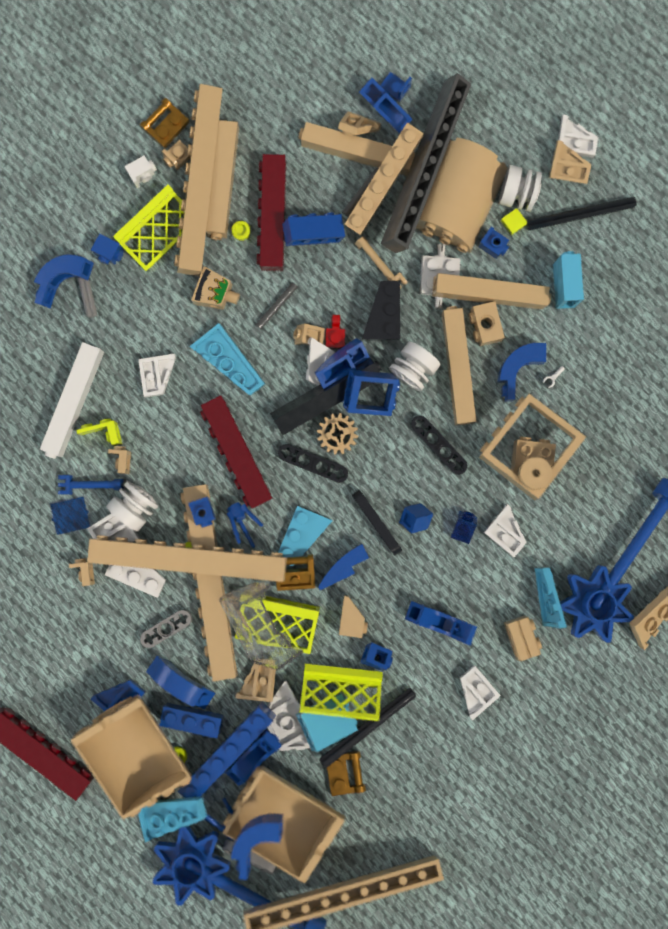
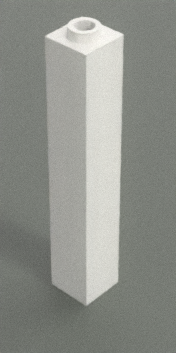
[40,342,104,459]

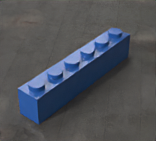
[177,702,276,798]

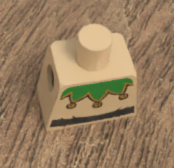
[191,267,240,310]

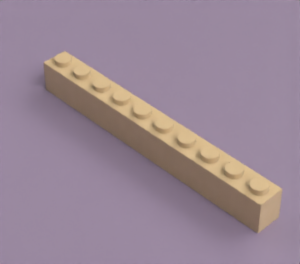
[174,84,223,276]
[181,484,238,682]
[87,535,287,582]
[243,856,444,929]

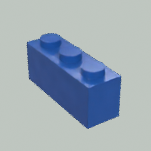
[282,212,345,246]
[159,702,224,739]

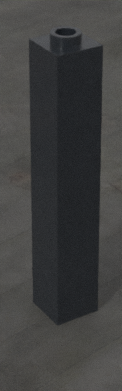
[270,358,382,435]

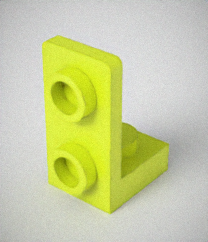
[76,419,122,446]

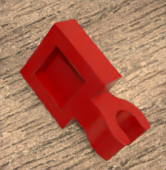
[325,315,345,349]

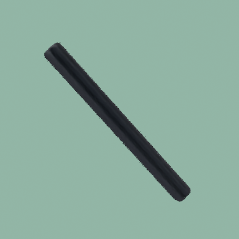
[526,197,637,231]
[319,688,416,768]

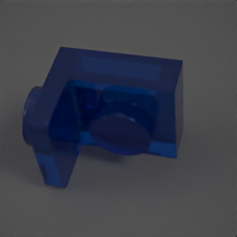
[451,511,477,544]

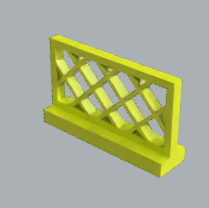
[113,185,184,272]
[235,591,320,654]
[300,664,383,721]

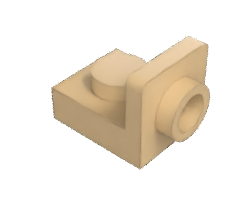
[161,140,190,170]
[293,323,325,346]
[108,446,131,474]
[69,558,95,586]

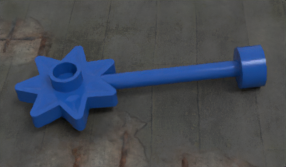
[560,478,668,643]
[152,825,327,929]

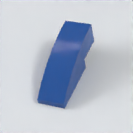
[359,77,412,134]
[314,338,370,389]
[318,544,369,590]

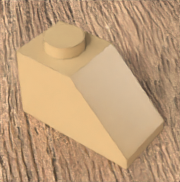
[339,595,368,638]

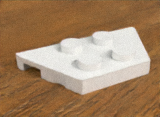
[267,680,310,751]

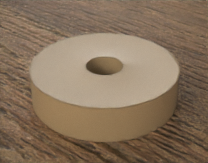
[519,457,552,490]

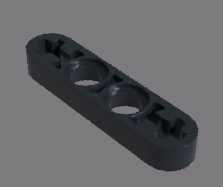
[411,415,468,475]
[278,444,348,483]
[352,490,403,556]

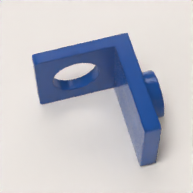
[381,72,412,102]

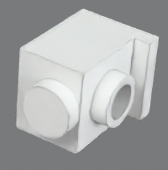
[125,156,157,189]

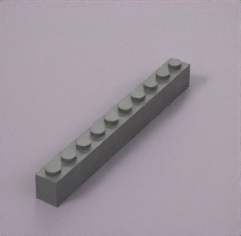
[381,73,471,253]

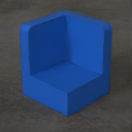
[399,503,433,534]

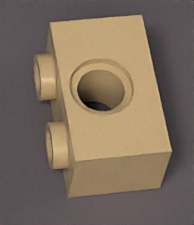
[469,301,505,346]

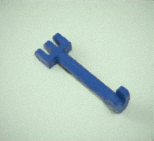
[58,475,124,495]

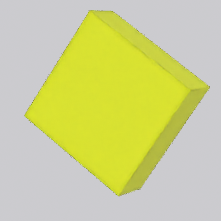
[501,208,527,235]

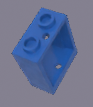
[343,370,400,416]

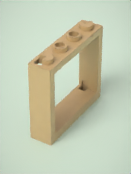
[479,394,586,500]

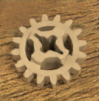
[317,413,358,455]

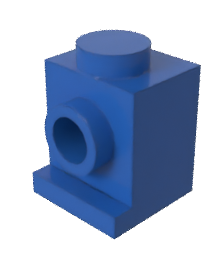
[478,226,509,259]
[188,497,216,528]
[360,643,393,671]

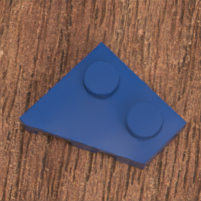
[90,679,146,711]

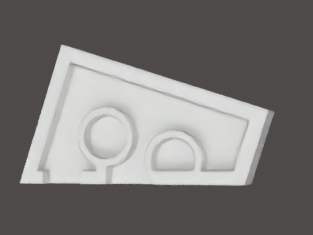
[105,565,166,598]

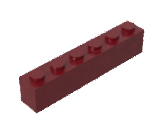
[257,154,286,271]
[200,395,273,509]
[0,707,95,801]

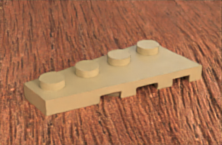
[629,587,668,650]

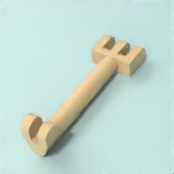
[355,236,408,289]

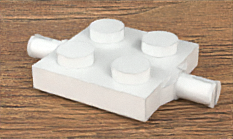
[420,244,460,309]

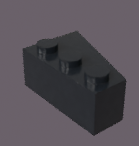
[361,281,400,341]

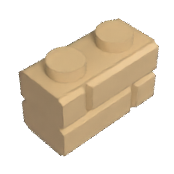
[504,616,542,661]

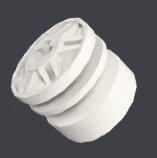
[499,165,542,212]
[389,341,441,392]
[106,481,159,531]

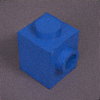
[91,233,124,265]

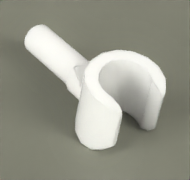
[543,366,565,388]

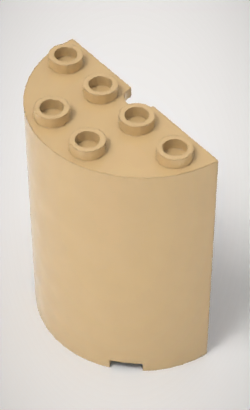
[416,138,507,253]
[71,695,192,820]
[223,765,345,883]

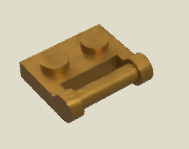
[139,98,190,149]
[276,554,315,591]
[327,751,366,796]

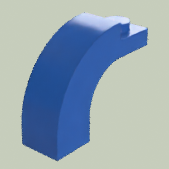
[34,255,94,309]
[497,343,546,402]
[405,601,477,646]
[146,655,216,710]
[225,730,282,786]
[231,813,283,880]

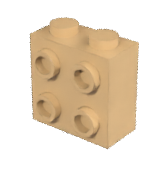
[511,437,556,483]

